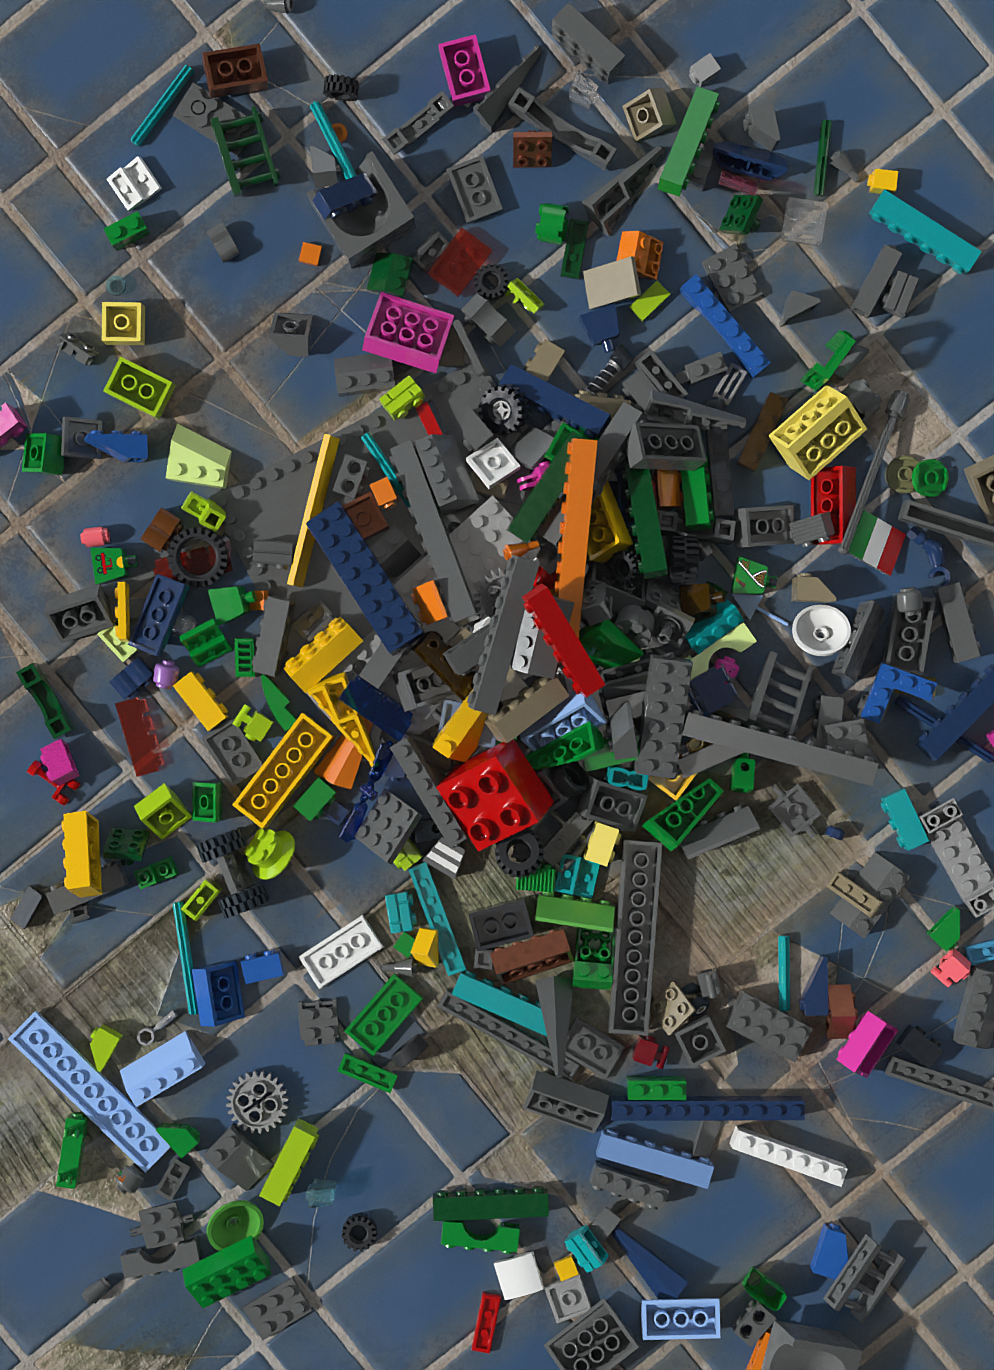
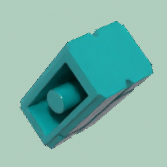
[385,890,417,934]
[564,1224,609,1273]

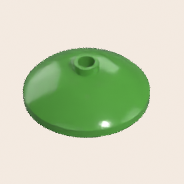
[207,1200,264,1251]

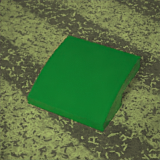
[179,619,232,668]

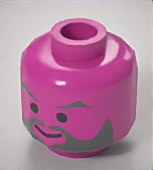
[714,656,739,684]

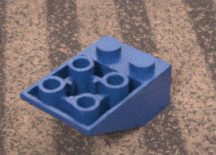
[84,430,148,463]

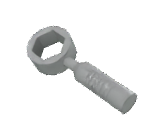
[137,1010,178,1046]

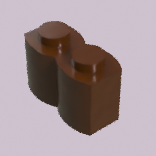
[140,507,183,553]

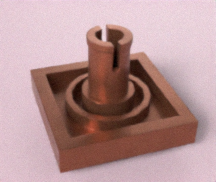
[513,130,552,168]

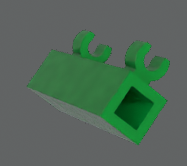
[56,1112,89,1189]

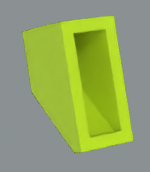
[90,1024,123,1072]

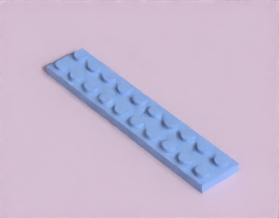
[8,1010,170,1173]

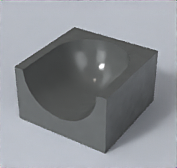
[306,151,416,269]
[761,1320,862,1370]

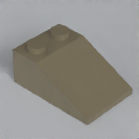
[964,455,994,525]

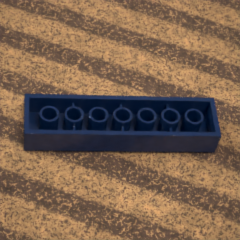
[306,502,425,656]

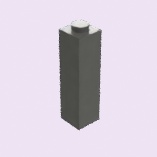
[849,244,902,318]

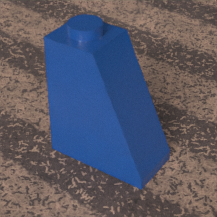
[810,1223,848,1280]

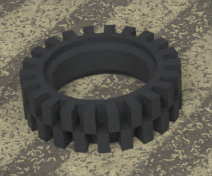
[167,526,229,587]

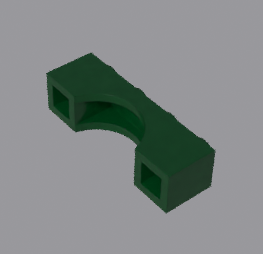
[16,663,76,740]

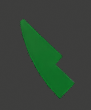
[261,674,297,731]

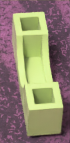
[684,622,757,680]

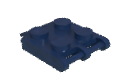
[688,666,738,717]

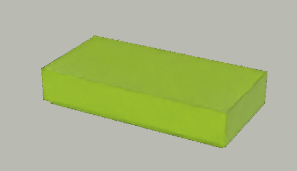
[629,280,670,322]

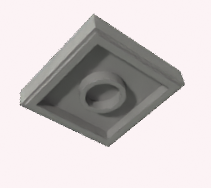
[544,1273,592,1323]

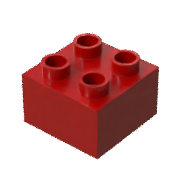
[436,739,554,851]

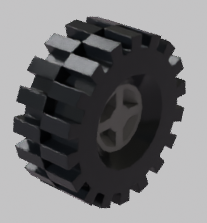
[478,384,530,435]

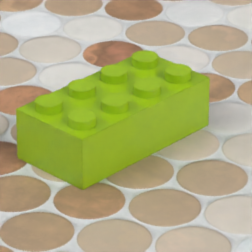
[259,1118,319,1206]

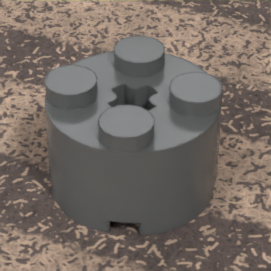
[840,379,882,423]
[614,605,655,649]

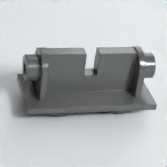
[57,332,99,366]

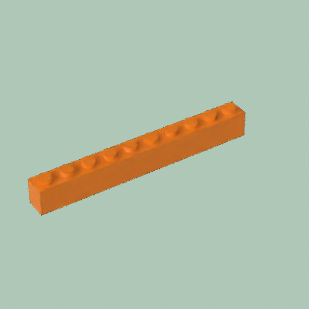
[554,438,598,639]

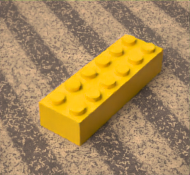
[233,713,336,829]

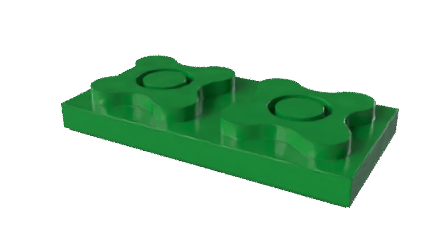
[344,973,424,1056]

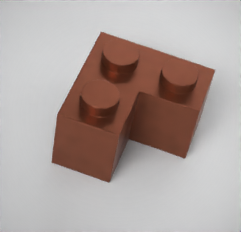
[825,985,858,1039]

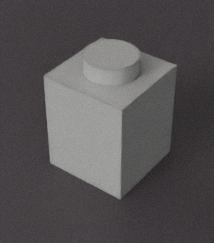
[689,53,721,87]

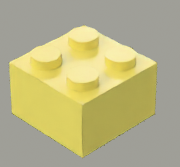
[102,302,145,345]
[583,820,621,867]

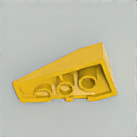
[432,689,488,762]

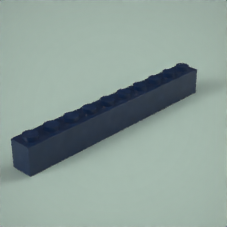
[610,1096,805,1121]

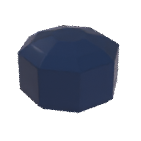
[825,825,845,840]

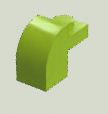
[181,491,226,532]

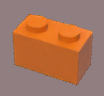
[370,477,399,511]

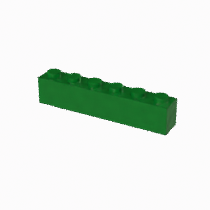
[658,87,720,197]

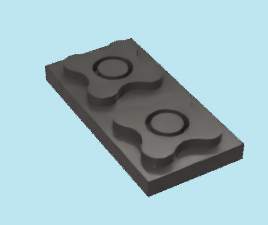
[173,83,257,157]

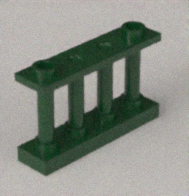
[210,106,281,198]

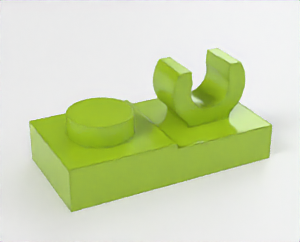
[505,278,545,313]

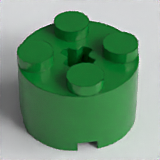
[535,203,569,245]

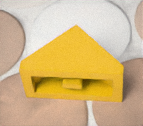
[410,927,439,968]

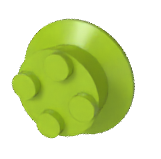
[244,829,295,880]

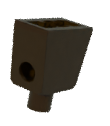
[679,583,726,624]

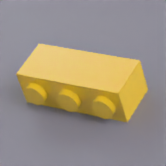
[173,672,229,731]

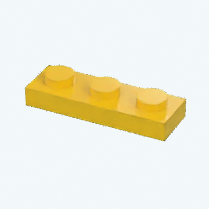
[115,582,130,642]

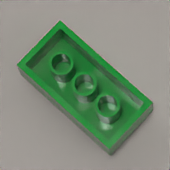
[182,1235,272,1308]

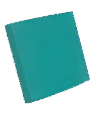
[554,853,600,899]

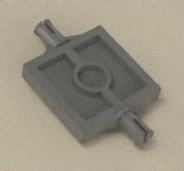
[767,782,822,839]
[129,1201,195,1250]

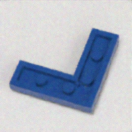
[860,663,937,724]

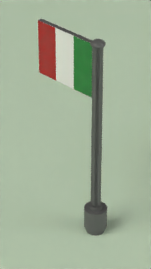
[838,390,910,576]

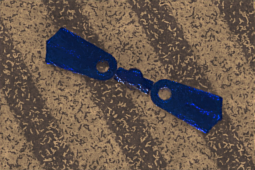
[339,740,394,843]

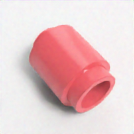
[80,526,110,548]

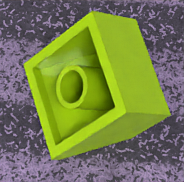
[134,783,192,840]

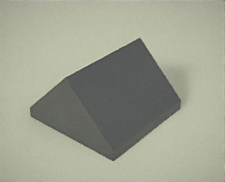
[779,290,821,327]

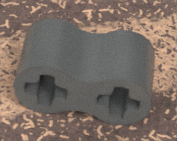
[206,222,240,263]

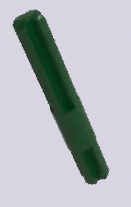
[813,120,833,197]

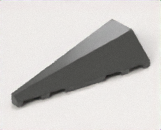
[473,44,543,133]
[582,146,665,236]
[645,390,746,430]
[535,976,573,1078]

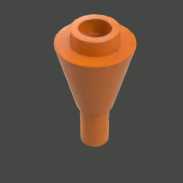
[503,540,539,560]

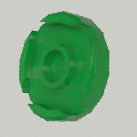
[912,459,949,497]

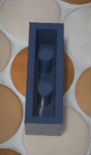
[312,172,377,220]

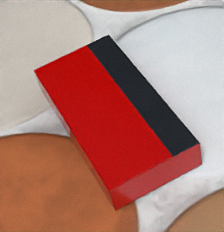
[415,399,449,436]

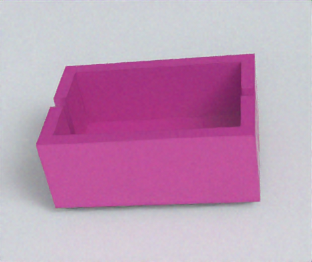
[836,1011,898,1078]

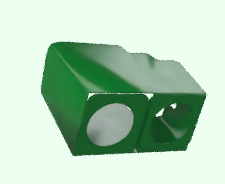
[742,1266,787,1311]

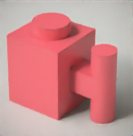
[930,948,971,987]

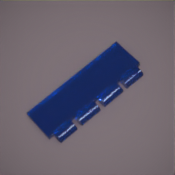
[339,675,413,741]

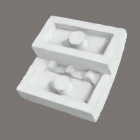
[107,156,162,211]
[494,1251,544,1300]

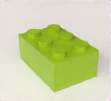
[103,357,176,420]

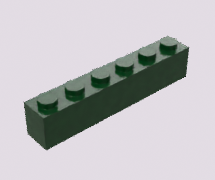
[506,431,584,543]
[622,462,668,579]
[433,1186,549,1221]

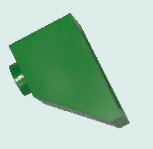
[926,906,960,952]
[156,1123,201,1158]

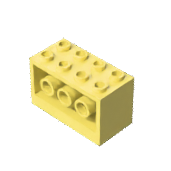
[769,385,867,480]

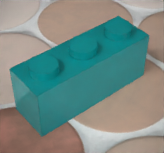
[684,599,744,655]
[880,788,929,851]

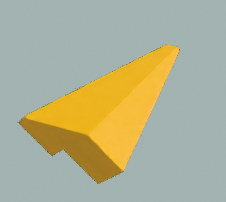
[307,672,379,767]

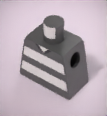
[423,837,466,879]

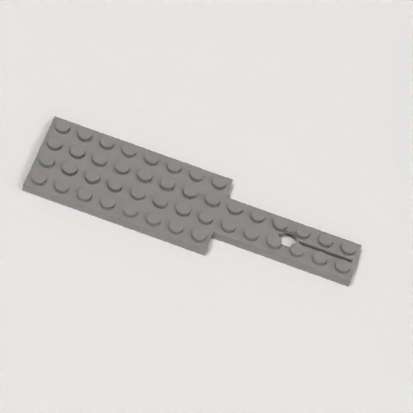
[306,495,541,720]

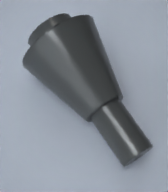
[830,150,860,182]
[382,958,419,977]

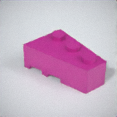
[0,403,27,448]

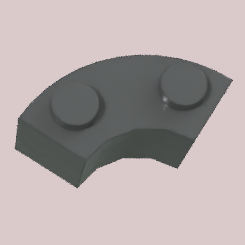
[461,293,516,348]

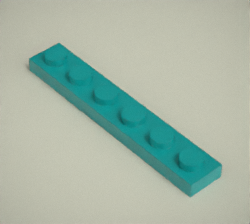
[408,862,466,976]

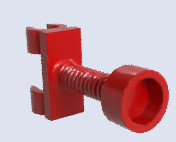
[27,760,80,806]

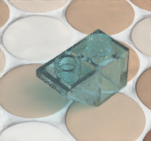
[305,1178,337,1208]

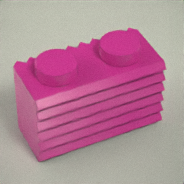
[40,739,79,786]

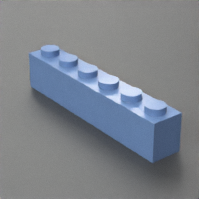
[596,1129,714,1189]

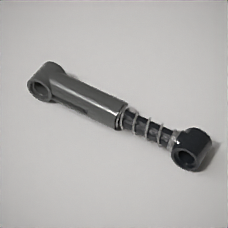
[542,344,636,438]

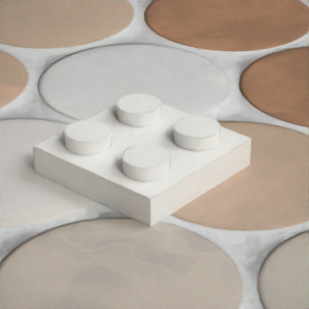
[466,438,520,489]

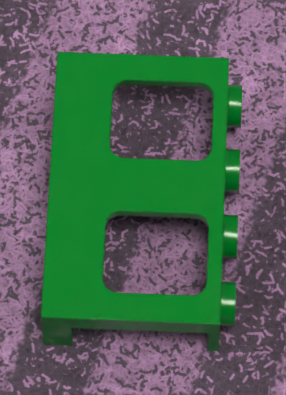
[800,330,856,392]

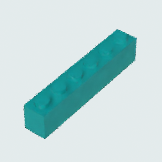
[868,189,982,275]
[452,970,547,1036]

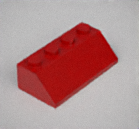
[811,466,856,545]

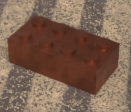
[490,929,574,985]

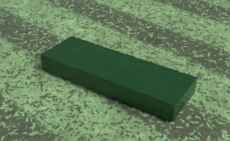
[560,219,589,280]

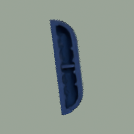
[713,141,789,181]

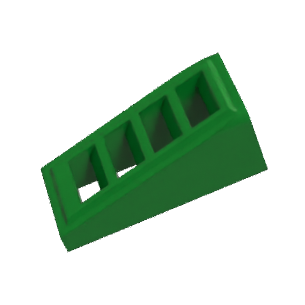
[235,639,255,677]

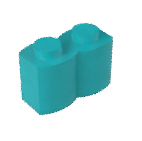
[605,765,649,790]

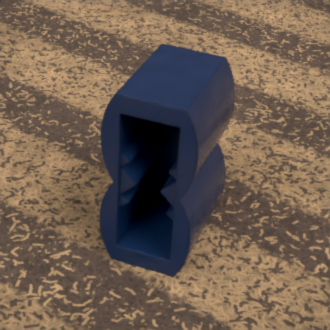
[109,657,154,699]

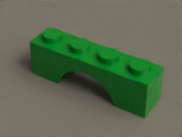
[441,1220,520,1254]

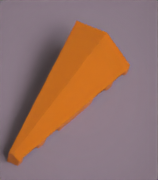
[314,693,381,789]

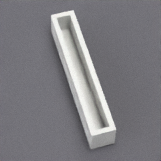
[730,1125,848,1187]

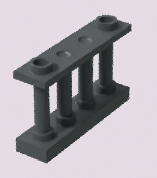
[744,651,814,738]
[823,1235,906,1323]

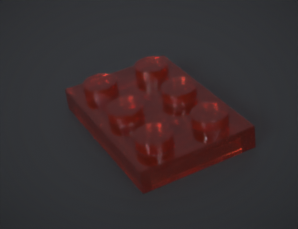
[427,227,493,297]

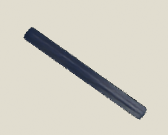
[895,695,994,763]

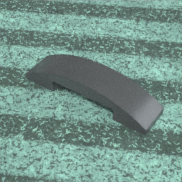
[382,91,454,155]

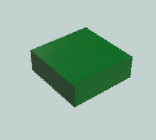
[393,931,415,958]

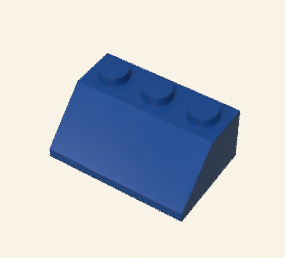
[192,961,245,1027]

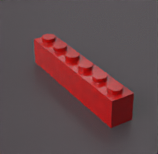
[522,583,606,698]

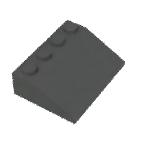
[831,600,885,682]
[544,1298,641,1370]

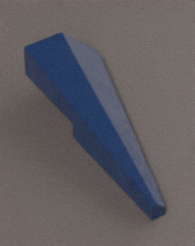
[611,1225,688,1299]

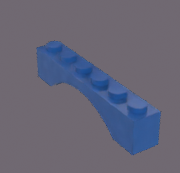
[679,274,771,378]

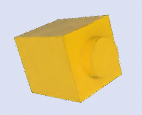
[867,169,898,194]

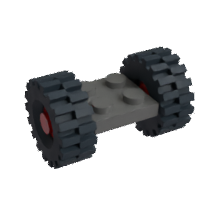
[196,827,270,918]

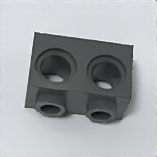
[333,454,370,500]
[732,1299,777,1347]

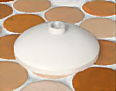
[792,605,851,656]

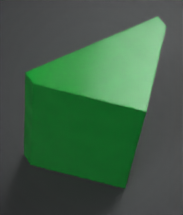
[192,782,223,823]

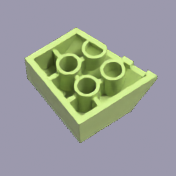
[166,423,232,489]

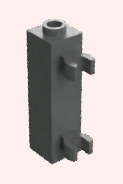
[676,741,744,778]

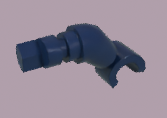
[906,526,950,586]

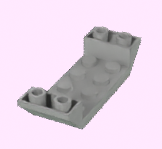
[919,798,994,918]

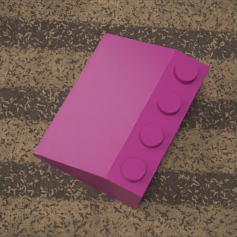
[362,292,454,373]

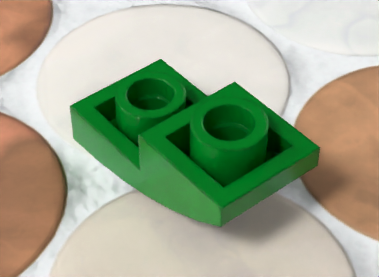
[133,856,179,890]

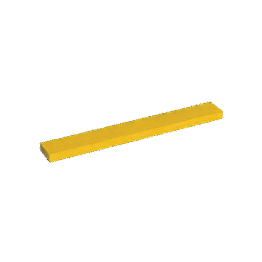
[287,434,340,588]

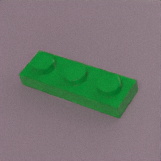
[338,1052,398,1093]

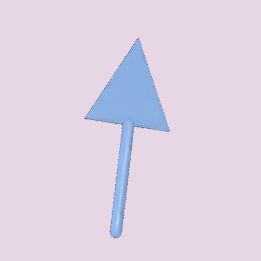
[732,594,789,626]

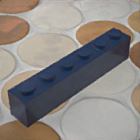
[499,364,612,440]
[916,664,994,761]

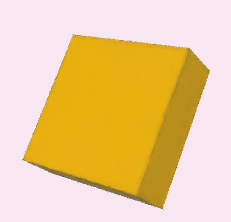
[554,1255,579,1281]

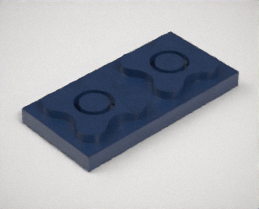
[128,574,190,658]

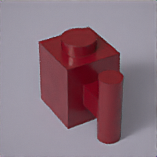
[632,1035,671,1069]

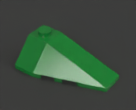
[525,721,605,771]

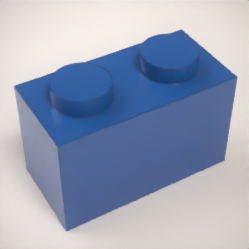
[241,949,285,984]

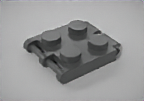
[298,998,340,1046]

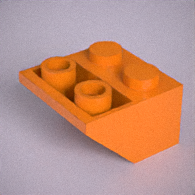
[617,231,664,280]

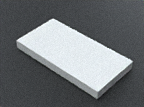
[299,915,384,989]

